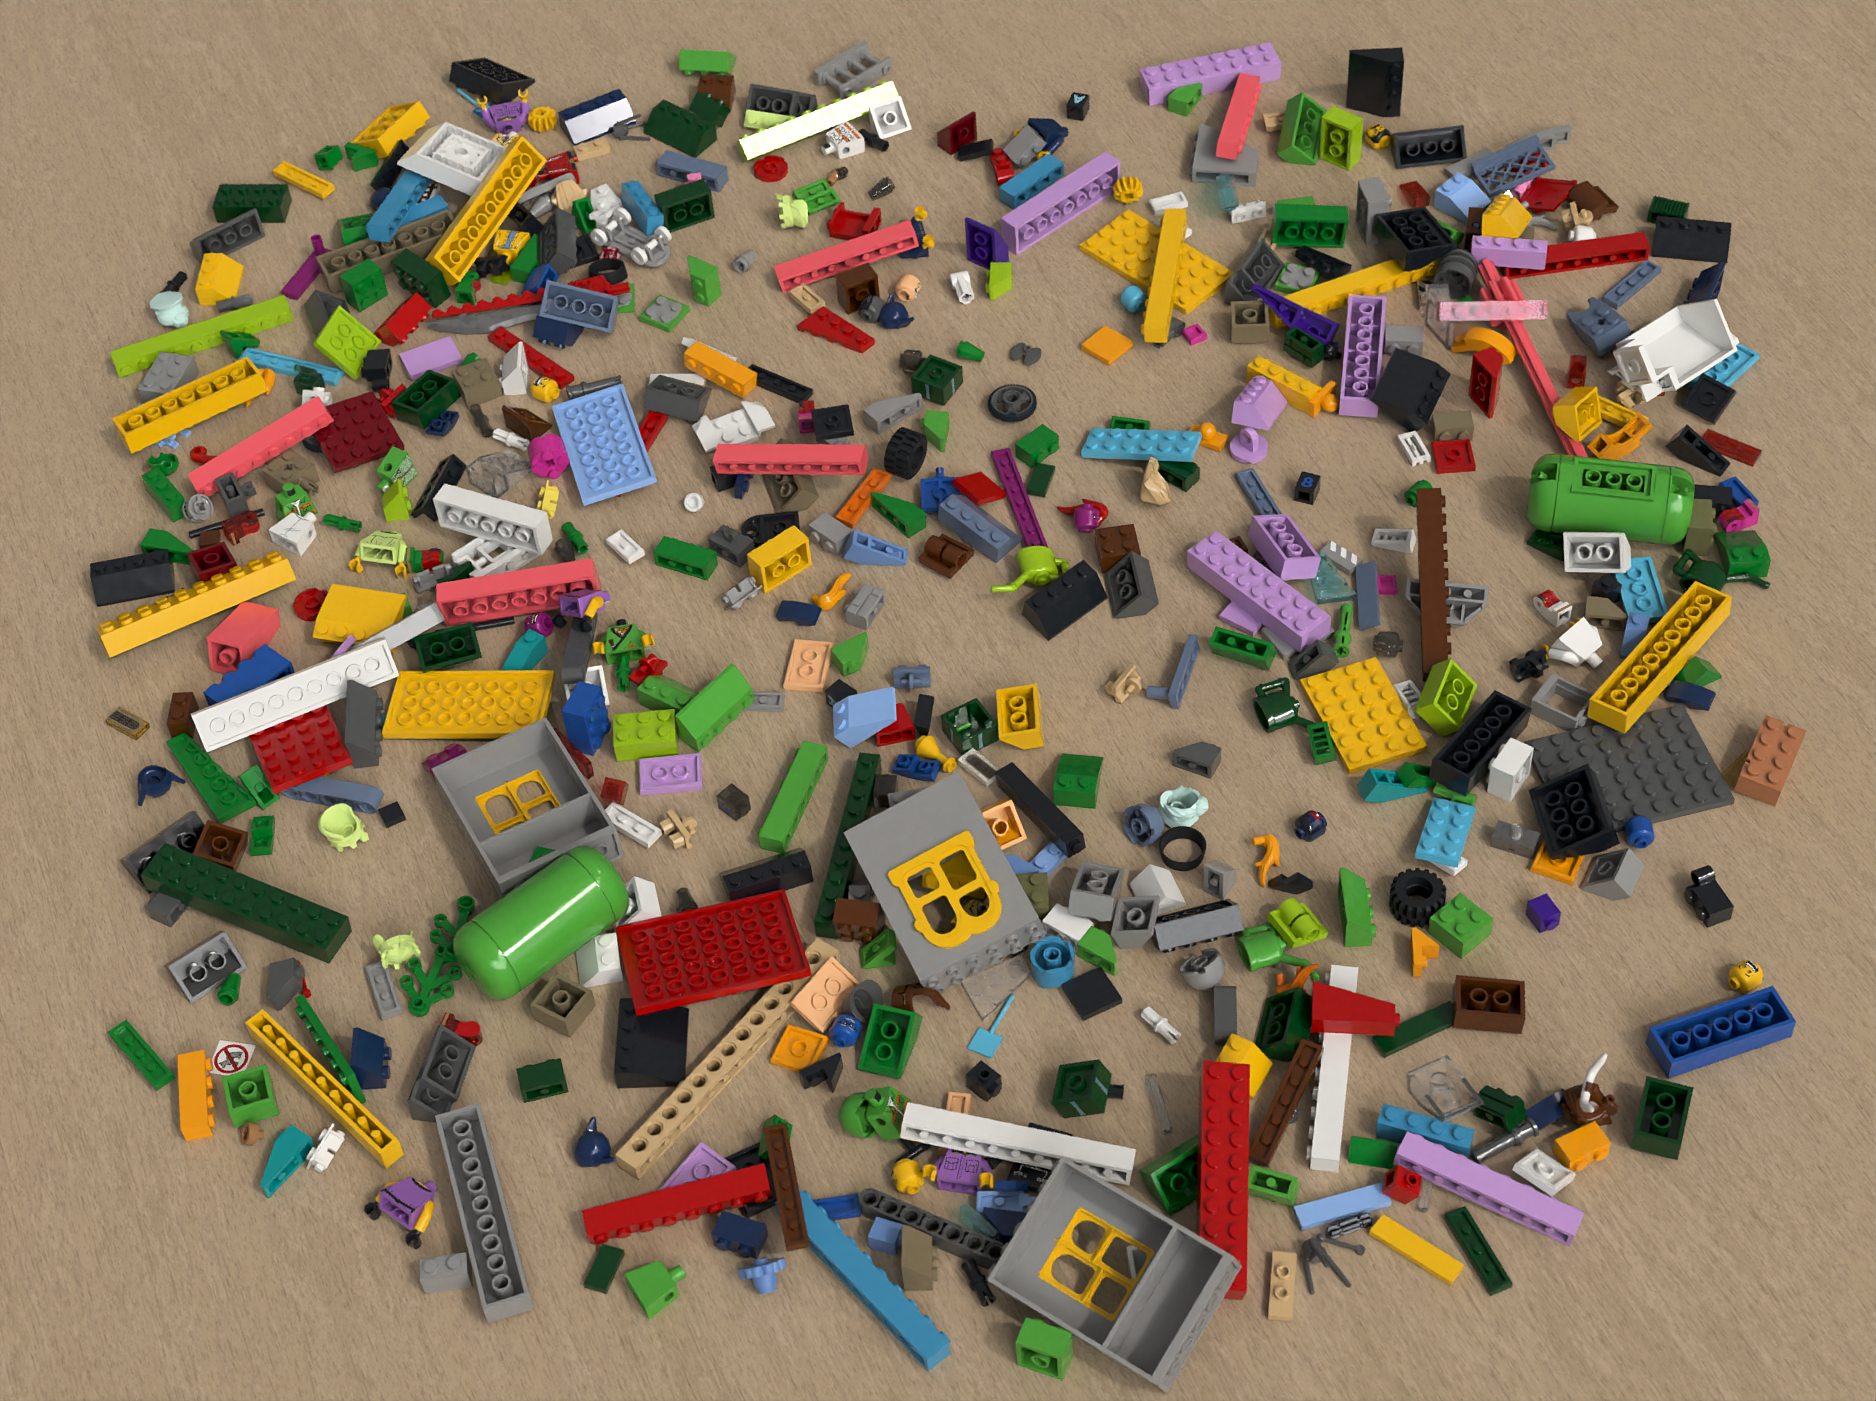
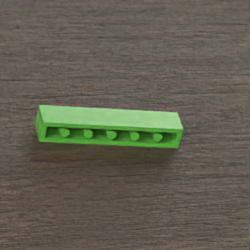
[757,741,829,853]

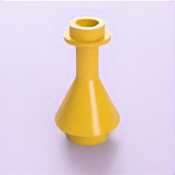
[915,735,957,772]

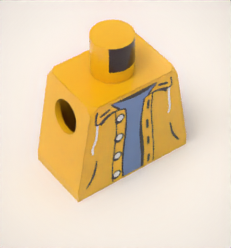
[493,229,531,265]

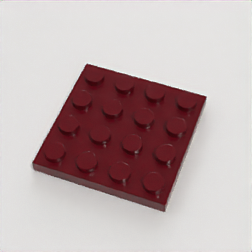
[312,391,405,473]

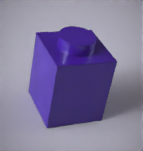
[1526,893,1561,933]

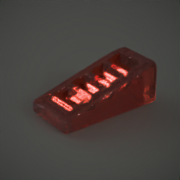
[1399,181,1430,208]

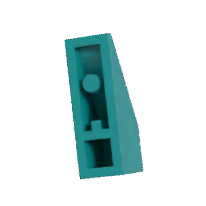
[501,629,549,671]
[1357,768,1428,803]
[260,1124,315,1199]

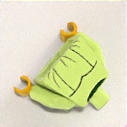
[349,531,408,579]

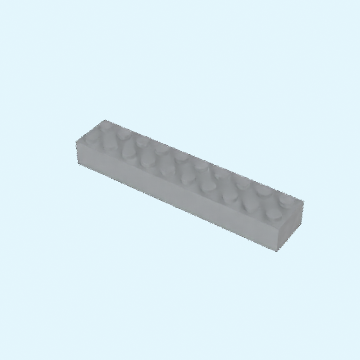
[435,1103,534,1323]

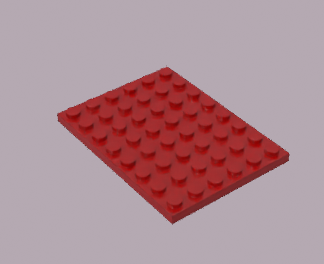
[615,889,812,1016]

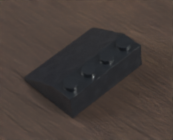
[1346,47,1404,117]
[449,58,535,105]
[1373,207,1457,272]
[1370,348,1451,432]
[1528,764,1620,860]
[614,998,689,1089]

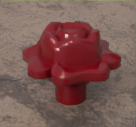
[599,245,621,259]

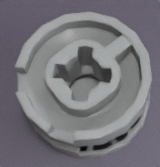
[182,494,213,523]

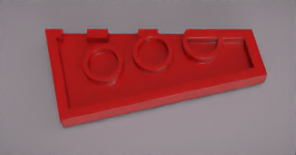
[797,306,875,354]

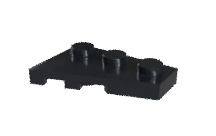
[1295,246,1352,280]

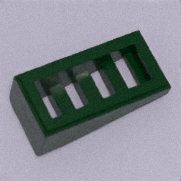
[1527,529,1564,561]

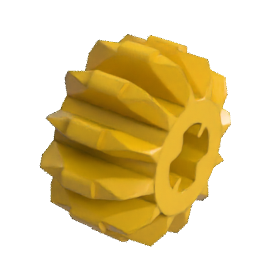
[528,105,557,133]
[1113,175,1143,205]

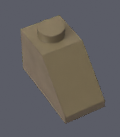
[1584,596,1627,632]

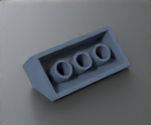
[539,280,619,333]
[938,494,1022,563]

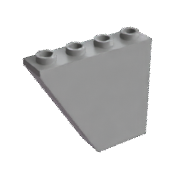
[1189,124,1259,187]

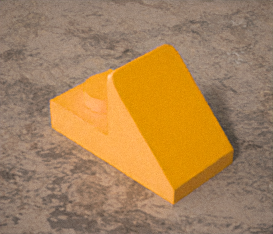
[1410,927,1440,977]

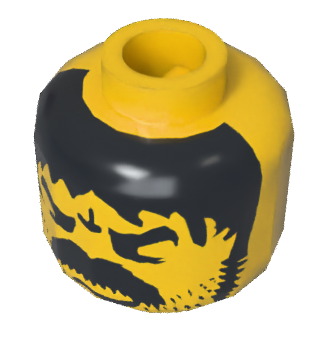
[1365,124,1391,150]

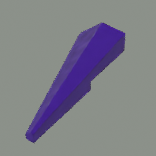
[1252,283,1340,346]

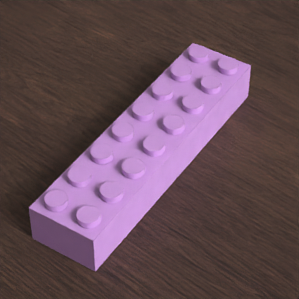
[1140,42,1281,106]
[1001,151,1120,255]
[1339,295,1386,417]
[1187,531,1331,653]

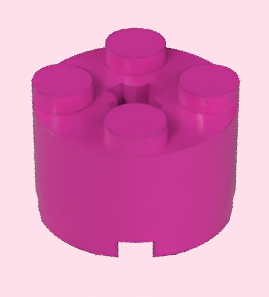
[528,434,569,479]

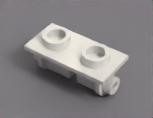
[1228,200,1266,224]
[306,1123,345,1173]

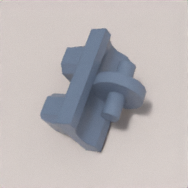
[893,665,931,691]

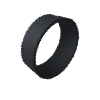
[588,258,628,285]
[1159,826,1206,871]

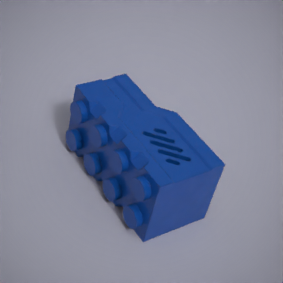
[203,644,295,706]

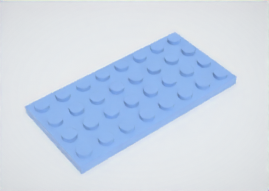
[552,383,657,506]

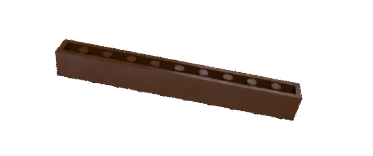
[1416,488,1452,681]

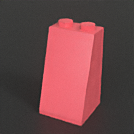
[207,601,280,674]

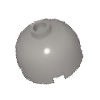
[1179,948,1225,990]

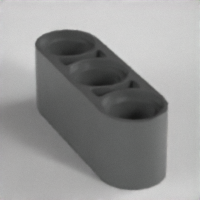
[1214,986,1237,1044]

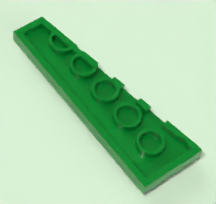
[166,732,257,824]
[295,994,367,1104]

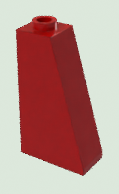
[1311,981,1400,1036]

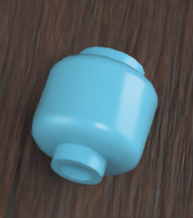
[1120,285,1148,313]

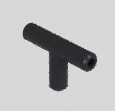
[895,1138,933,1163]

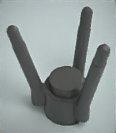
[613,114,651,141]
[1300,1238,1351,1295]

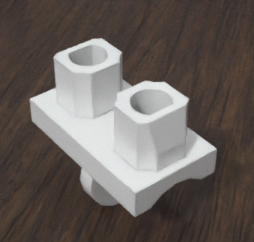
[589,196,619,228]

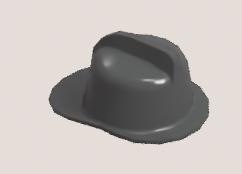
[840,979,884,1023]

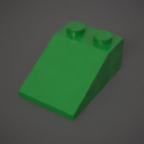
[337,213,373,246]
[1714,530,1771,577]
[1053,753,1103,809]
[858,1003,923,1079]

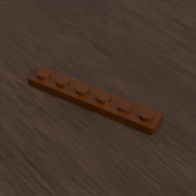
[1249,1038,1324,1167]
[764,1123,810,1252]

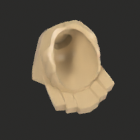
[551,179,587,214]
[1140,456,1172,506]

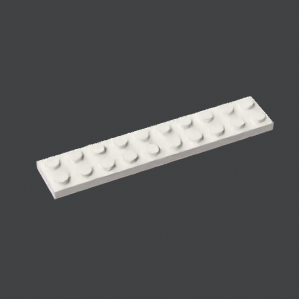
[191,638,399,752]

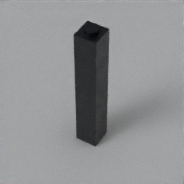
[995,762,1086,858]

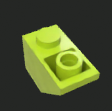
[986,262,1013,301]
[382,479,412,522]

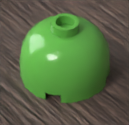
[838,1092,876,1138]

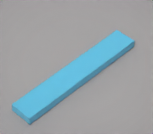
[239,347,344,386]

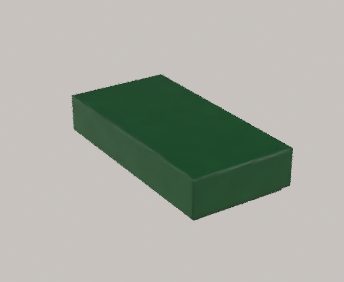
[1026,463,1055,498]
[584,1244,625,1294]

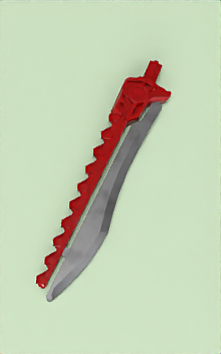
[426,275,630,334]

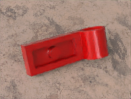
[989,148,1015,186]

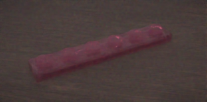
[1437,300,1547,321]

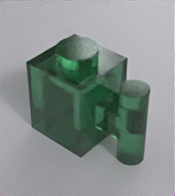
[293,364,325,395]

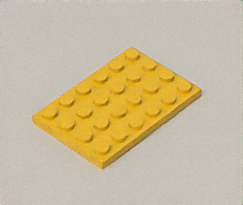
[1300,657,1427,775]

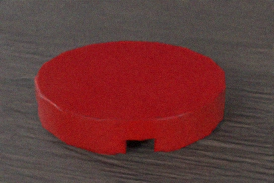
[754,155,788,182]
[293,588,328,621]

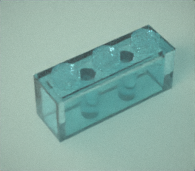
[1216,173,1239,211]

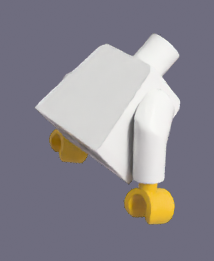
[1540,617,1603,669]

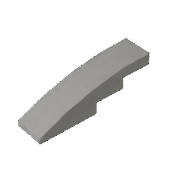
[1505,125,1571,151]

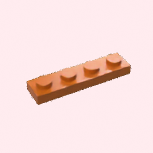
[835,467,892,529]

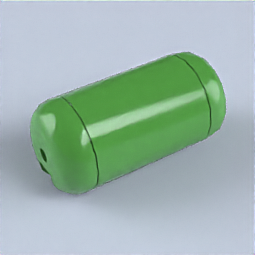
[1527,453,1695,545]
[453,846,629,1001]

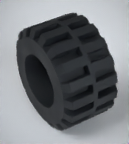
[884,427,927,480]
[1389,868,1446,928]

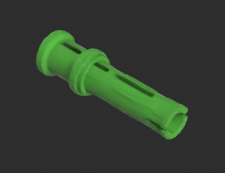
[1332,603,1353,658]

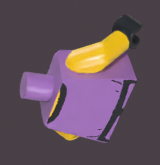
[552,588,610,633]
[364,1177,437,1249]

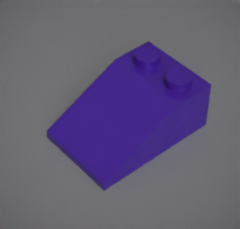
[965,217,1009,270]

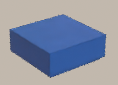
[996,1180,1028,1191]

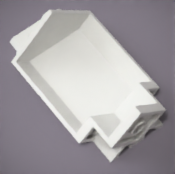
[1607,299,1739,402]

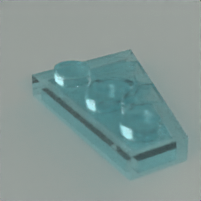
[1310,553,1357,604]

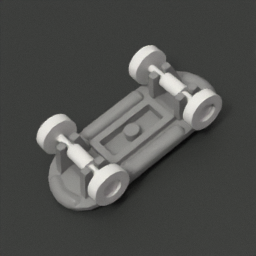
[590,207,671,268]

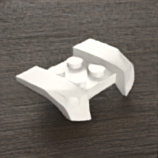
[692,401,775,453]

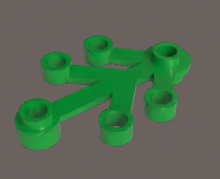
[430,896,475,963]
[399,945,463,1017]

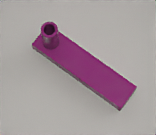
[281,234,333,301]

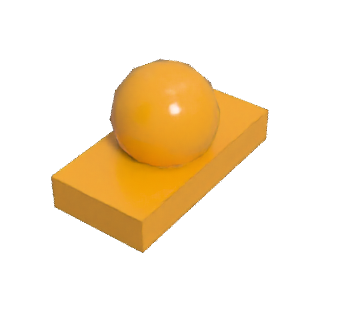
[1308,380,1339,418]
[1189,422,1228,452]

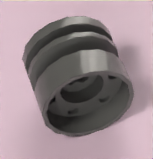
[1433,249,1478,299]

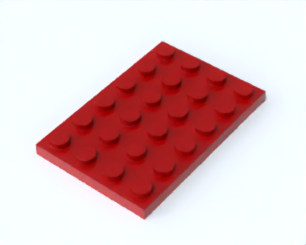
[249,705,353,794]

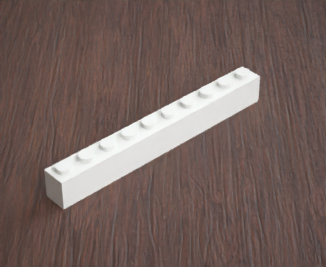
[1306,965,1358,1172]
[900,1102,1136,1186]

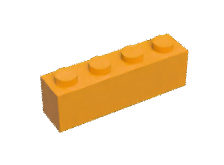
[684,341,757,398]
[177,1050,216,1141]

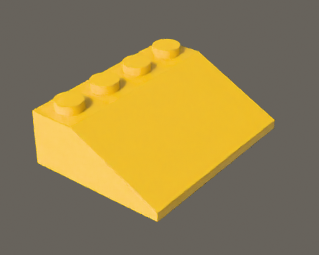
[351,100,430,158]
[312,584,407,654]

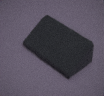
[914,694,934,737]

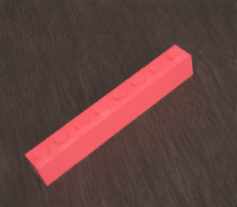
[1216,73,1262,160]
[774,220,919,292]
[188,396,334,497]
[713,443,869,475]

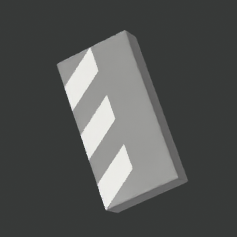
[1318,541,1363,575]

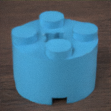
[1030,936,1075,988]

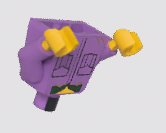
[477,89,530,135]
[921,1148,994,1195]

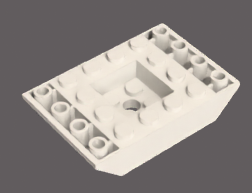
[397,122,507,196]

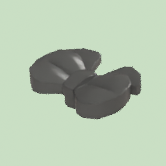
[1010,343,1042,365]

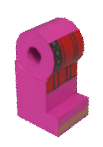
[799,400,815,434]
[1718,498,1760,532]

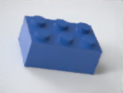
[561,681,611,756]

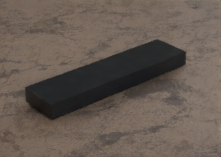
[370,139,410,191]
[748,364,813,403]

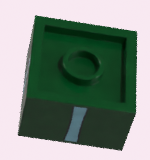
[911,354,963,406]
[941,698,999,756]
[1051,1059,1112,1118]

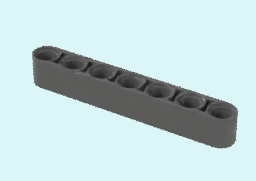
[562,613,597,684]
[859,1188,1004,1270]

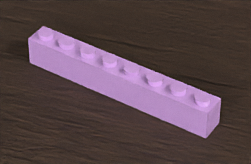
[1393,1131,1584,1247]

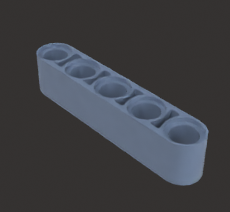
[282,776,384,814]

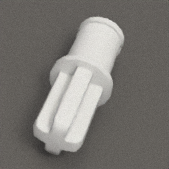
[492,428,529,451]
[1141,1007,1181,1044]

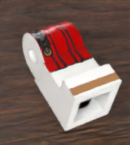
[1533,590,1572,628]

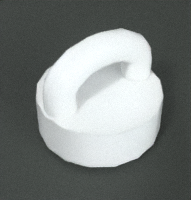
[684,492,705,512]

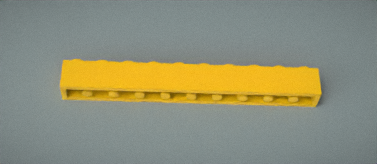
[1141,209,1188,343]
[1268,258,1439,330]
[245,1009,404,1169]

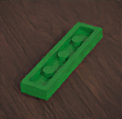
[108,1020,175,1091]

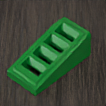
[1307,721,1336,765]
[1397,762,1437,788]

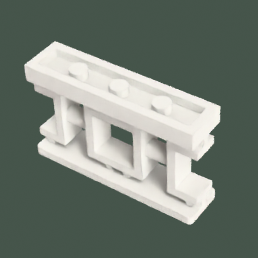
[451,537,540,578]

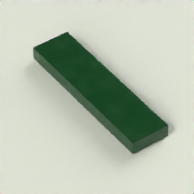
[1372,1001,1453,1058]
[1444,1206,1513,1296]

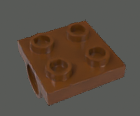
[918,534,974,579]

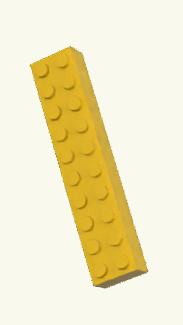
[425,136,547,287]
[96,550,296,657]
[1588,581,1732,734]

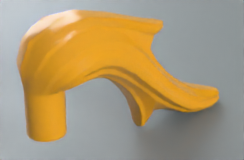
[245,368,276,408]
[811,573,851,611]
[1251,834,1279,887]

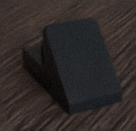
[799,1052,843,1093]

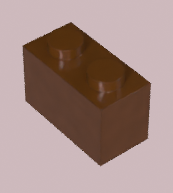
[167,692,199,739]

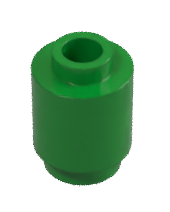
[1404,480,1432,507]

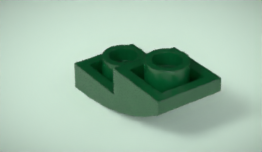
[436,561,474,584]

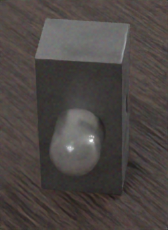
[1490,820,1540,859]

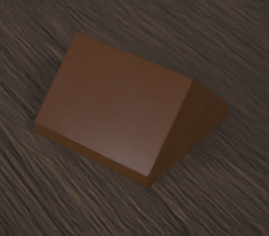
[502,405,552,442]

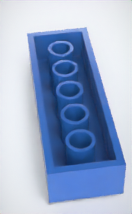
[1646,986,1796,1079]

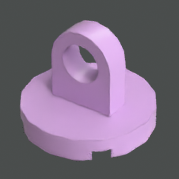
[1230,426,1268,464]

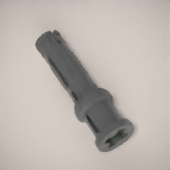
[566,375,623,400]
[1470,1117,1539,1164]

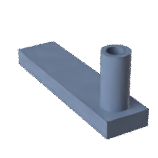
[1147,634,1200,709]

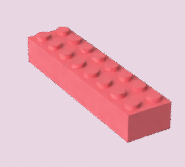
[436,558,602,627]

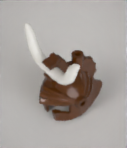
[1560,1053,1618,1126]

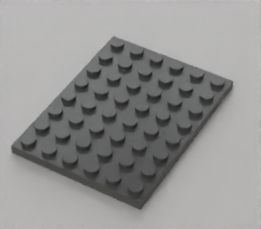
[1524,704,1735,832]

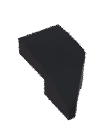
[1268,872,1313,895]

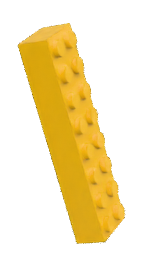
[111,356,268,454]

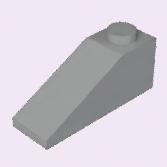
[863,393,923,435]

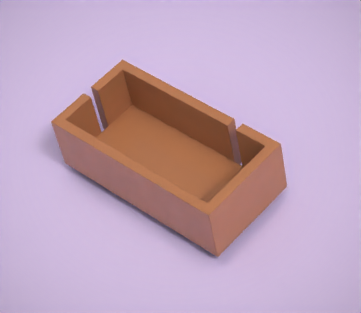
[1734,715,1807,807]

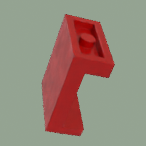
[827,202,882,241]

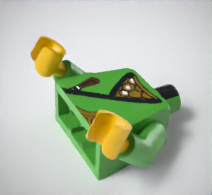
[592,619,655,665]

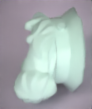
[150,291,189,329]
[1158,785,1209,828]

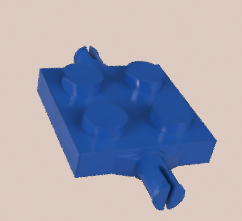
[921,467,960,521]

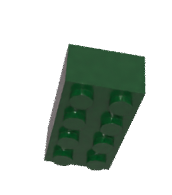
[212,184,292,223]

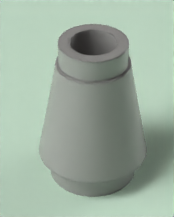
[529,195,554,218]
[734,250,756,273]

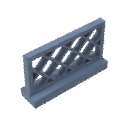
[1471,134,1555,198]

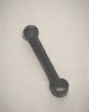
[1316,1233,1365,1255]

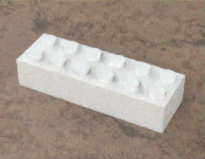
[433,483,553,555]

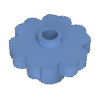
[738,1257,787,1294]

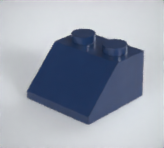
[532,316,585,349]
[350,1027,392,1090]

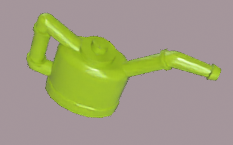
[990,546,1069,593]

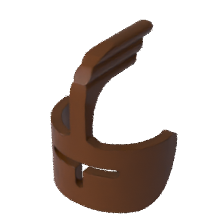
[891,983,950,1012]

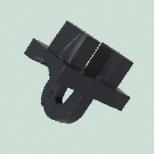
[474,251,510,279]
[1509,648,1549,683]

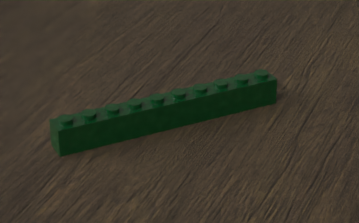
[814,752,882,939]

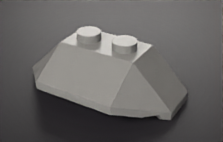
[1405,578,1489,626]

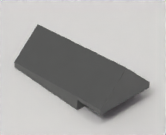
[744,84,818,118]
[1225,238,1284,305]
[407,1024,476,1122]

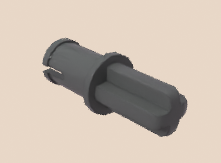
[216,294,253,313]

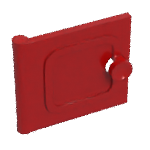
[1519,176,1577,214]

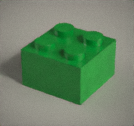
[340,258,388,313]

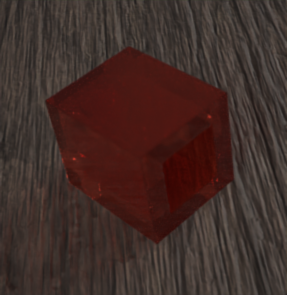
[600,777,629,805]

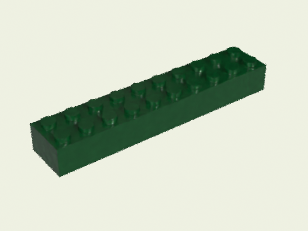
[141,843,352,964]

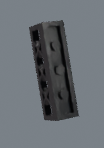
[411,454,467,522]

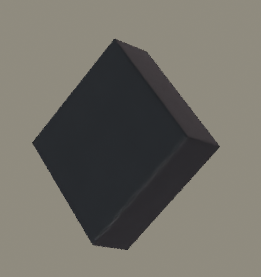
[378,801,406,828]

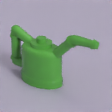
[1237,922,1320,982]

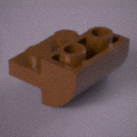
[1566,181,1619,220]

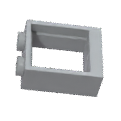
[1530,673,1594,731]

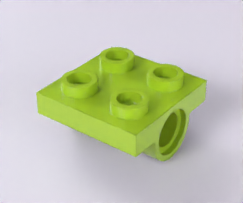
[1267,897,1329,949]

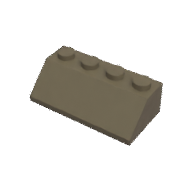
[762,438,819,513]

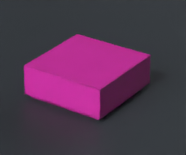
[1182,324,1207,346]
[1378,575,1397,595]

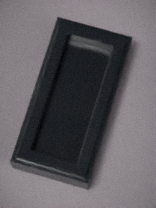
[958,138,994,161]

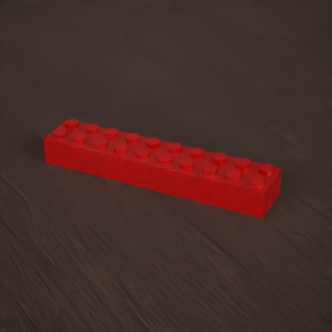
[1196,1060,1250,1300]

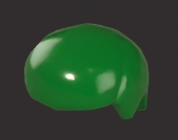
[147,452,179,476]

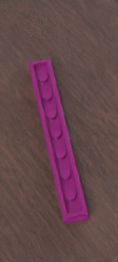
[991,448,1048,547]

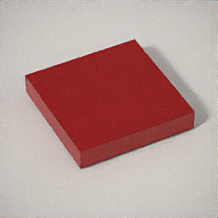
[1431,439,1476,474]
[952,472,1006,506]

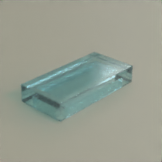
[960,1202,999,1242]

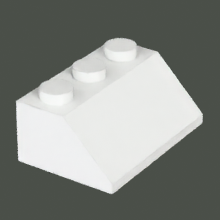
[1563,532,1631,573]

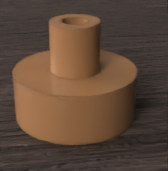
[240,1122,264,1145]

